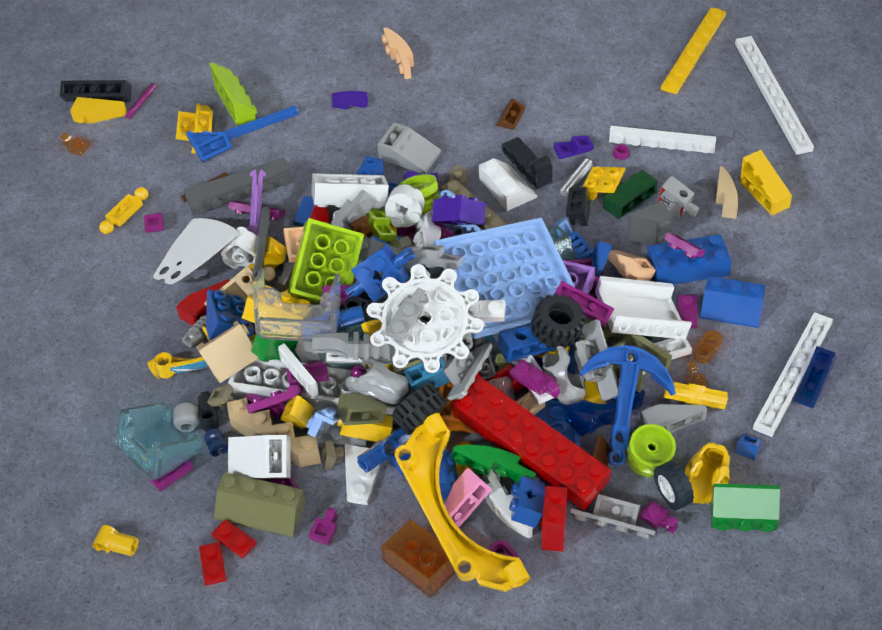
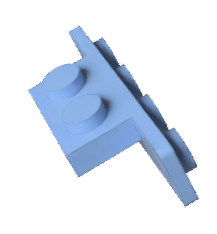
[307,406,340,437]

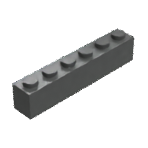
[184,157,293,215]

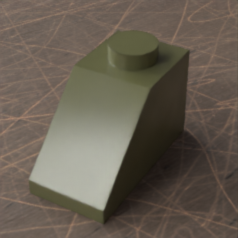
[336,393,387,426]

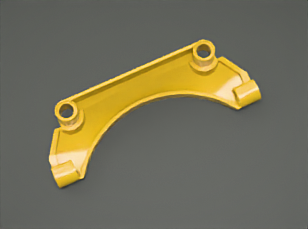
[395,413,530,592]

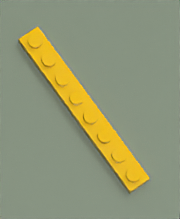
[661,7,726,94]

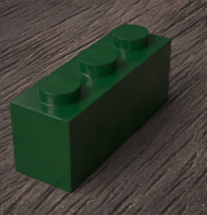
[603,170,658,219]

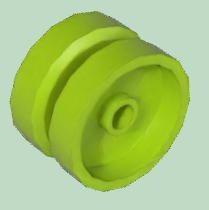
[398,174,440,214]
[626,424,676,477]

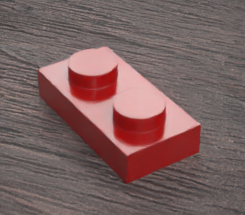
[211,519,257,559]
[199,541,227,586]

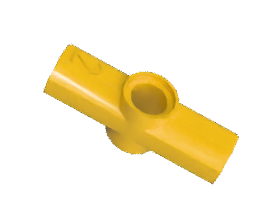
[664,381,728,409]

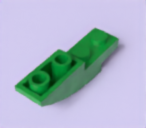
[451,445,536,483]

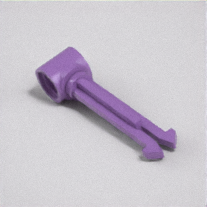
[247,169,266,236]

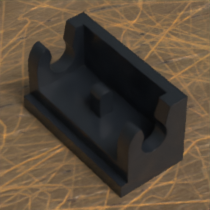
[566,187,591,226]

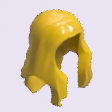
[684,443,730,505]

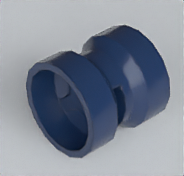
[204,428,228,457]

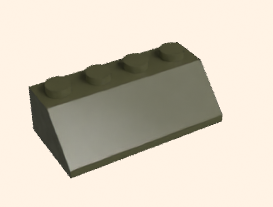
[214,472,307,537]

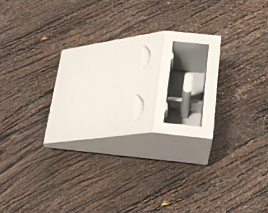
[228,435,291,479]

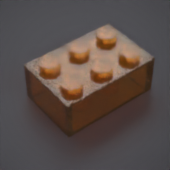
[380,519,456,598]

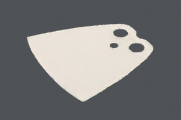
[153,218,239,285]

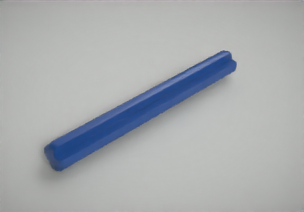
[223,106,299,140]

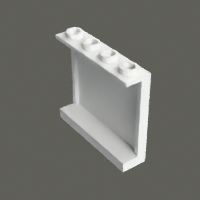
[595,276,692,339]

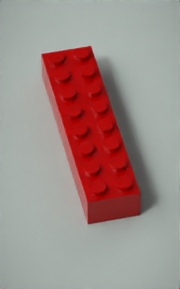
[452,375,611,511]

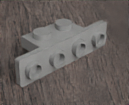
[575,319,619,401]
[442,343,493,401]
[570,494,656,539]

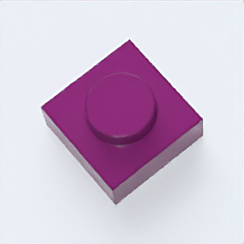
[144,212,164,233]

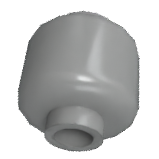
[173,402,200,433]

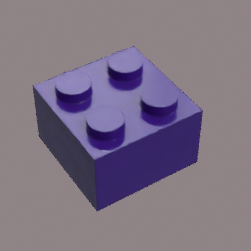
[432,195,486,225]

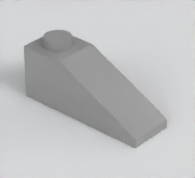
[640,404,707,433]

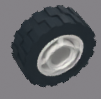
[653,460,694,510]

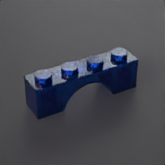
[566,382,645,436]

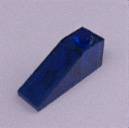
[794,346,837,409]

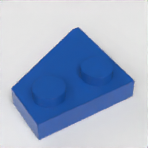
[186,131,233,163]

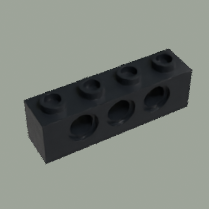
[60,80,131,102]

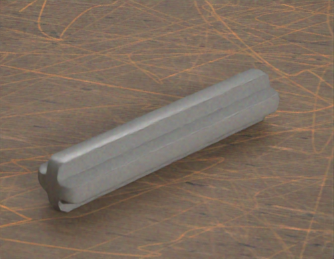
[560,158,592,197]

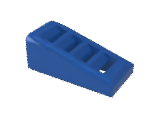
[562,231,593,260]
[591,241,612,277]

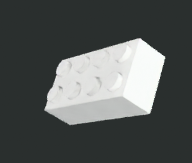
[311,173,389,209]

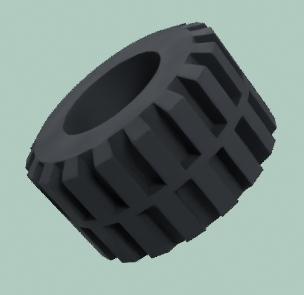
[531,294,585,349]
[391,383,447,435]

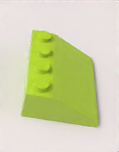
[287,218,364,308]

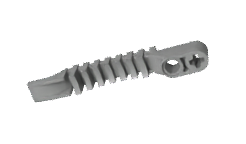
[312,332,473,360]

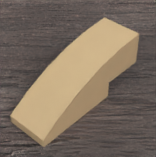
[716,166,738,219]

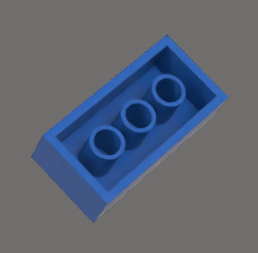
[647,234,732,285]

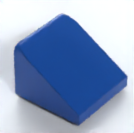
[734,434,762,460]

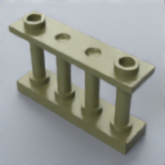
[579,323,672,392]

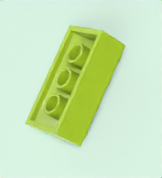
[209,62,257,126]

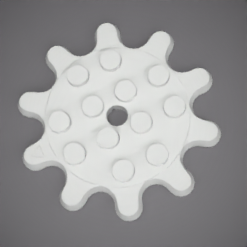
[367,264,484,373]

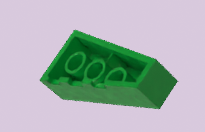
[251,328,300,362]

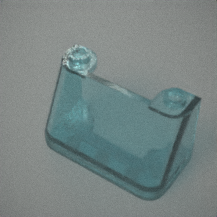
[116,402,203,480]

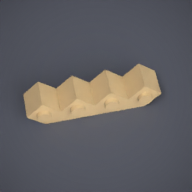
[227,398,321,467]

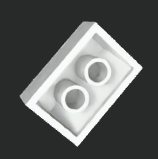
[479,158,537,211]

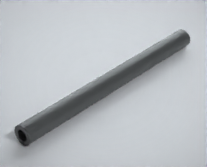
[253,207,270,279]

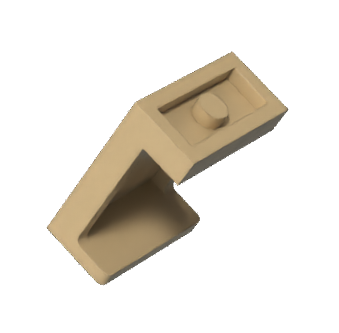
[196,321,258,383]

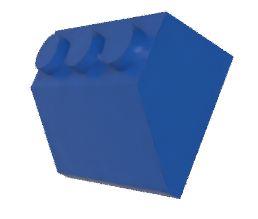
[700,276,766,328]

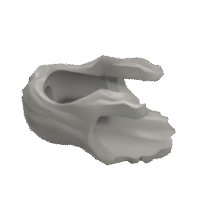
[542,346,586,405]
[346,357,410,404]

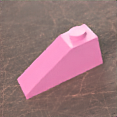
[445,467,492,528]

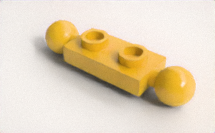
[99,187,149,234]

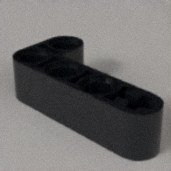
[501,137,552,189]

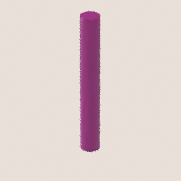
[125,83,157,119]

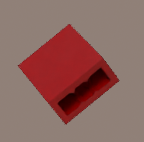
[542,486,568,552]

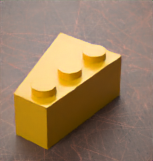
[740,150,792,215]

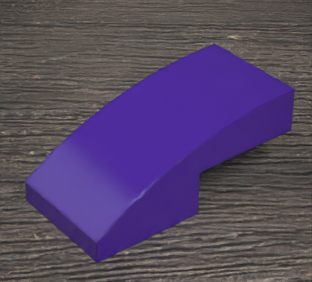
[331,91,368,109]
[553,135,594,159]

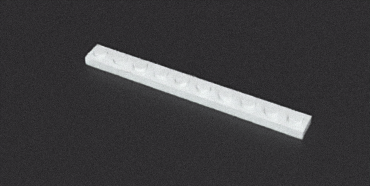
[735,36,814,155]

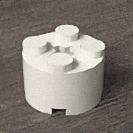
[385,185,425,227]
[221,227,258,269]

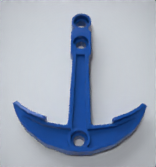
[579,345,676,466]

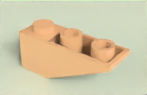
[608,250,656,281]

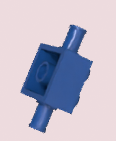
[345,244,416,302]

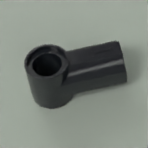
[197,391,219,432]

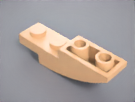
[381,27,414,79]

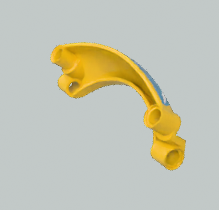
[147,289,288,379]

